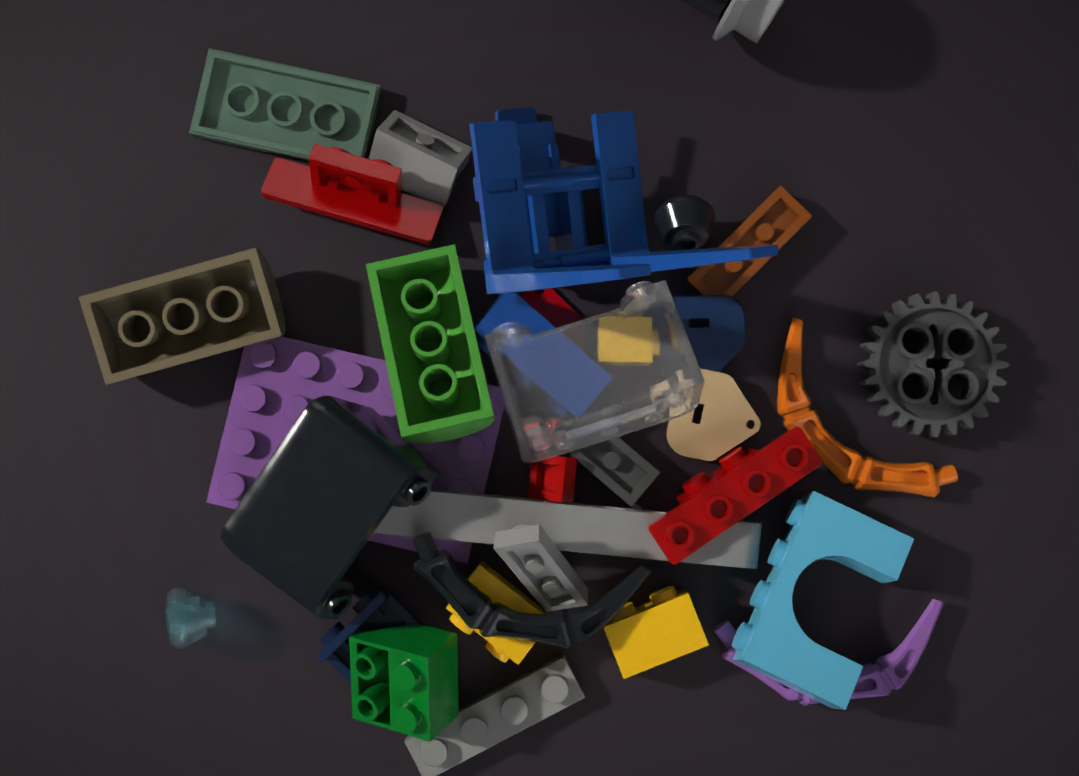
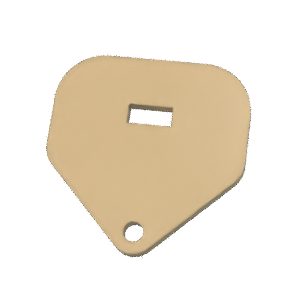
[666,368,761,461]

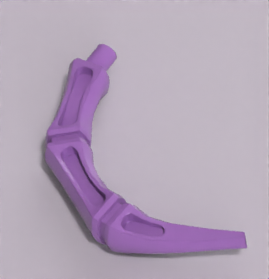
[713,599,944,706]

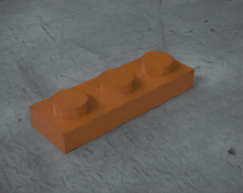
[685,185,812,297]

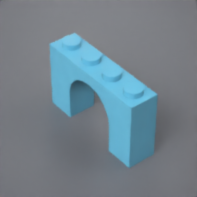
[732,491,914,710]

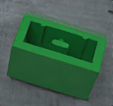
[349,624,459,742]

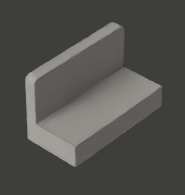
[369,110,472,208]

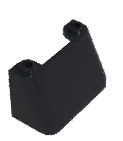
[221,396,441,619]

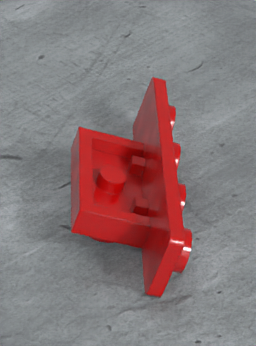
[261,143,443,245]
[648,426,822,565]

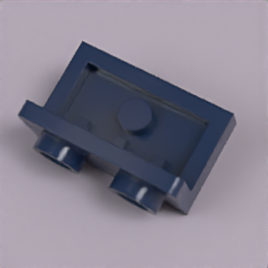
[316,587,424,684]

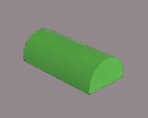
[366,244,495,444]

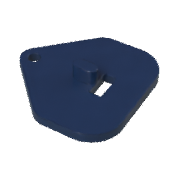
[655,295,746,372]

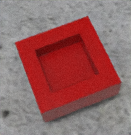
[528,453,577,503]

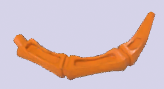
[777,318,958,498]

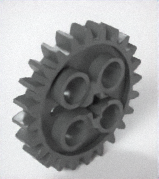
[857,291,1009,437]

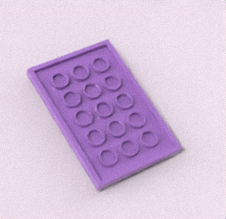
[206,336,509,564]

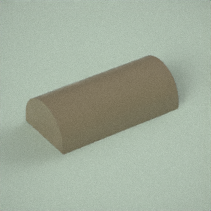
[78,247,286,385]

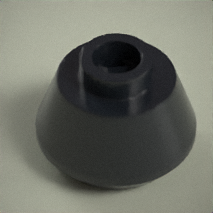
[654,195,715,250]

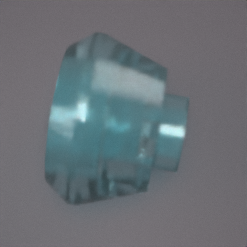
[166,587,216,650]

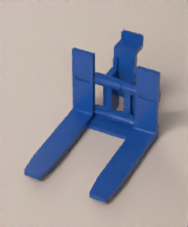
[469,107,779,294]

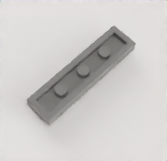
[404,654,585,776]

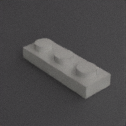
[494,524,588,612]

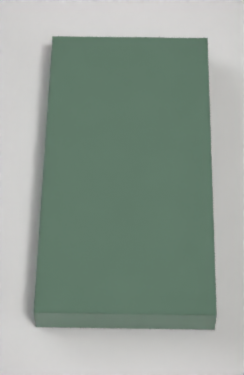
[189,48,382,162]

